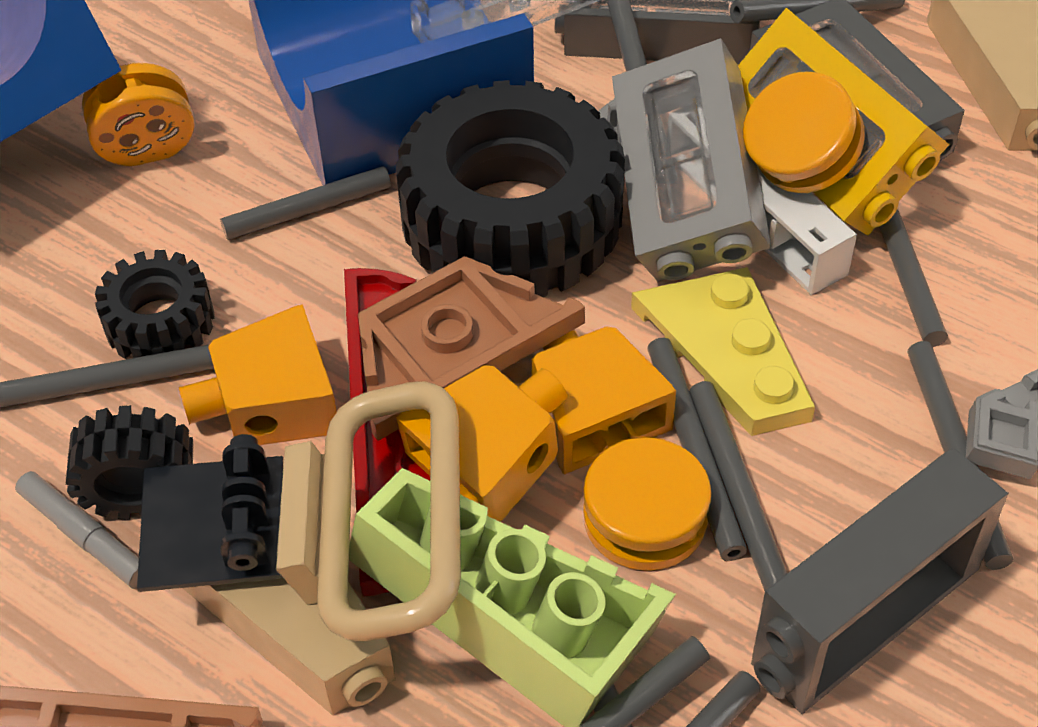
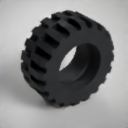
[396,80,625,297]

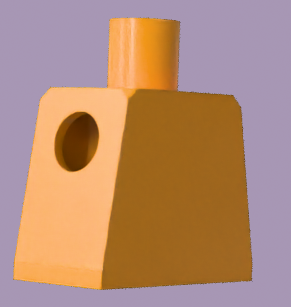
[179,304,337,445]
[532,326,676,475]
[396,365,567,522]

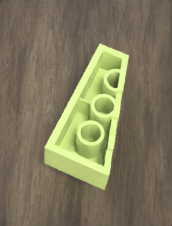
[349,468,676,727]

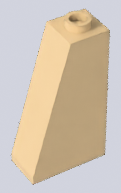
[927,0,1038,151]
[184,578,396,716]

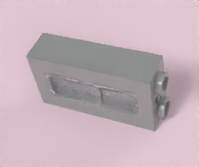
[612,38,771,282]

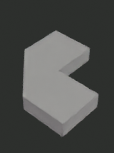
[965,369,1038,479]

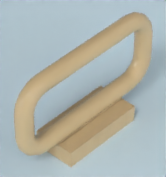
[276,381,461,641]

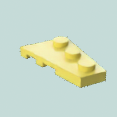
[631,267,815,436]

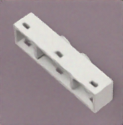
[668,102,857,296]

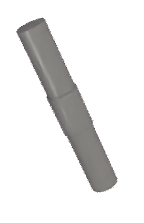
[15,471,139,589]

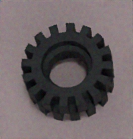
[95,250,215,359]
[65,405,194,520]

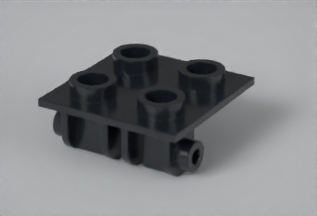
[137,434,284,592]

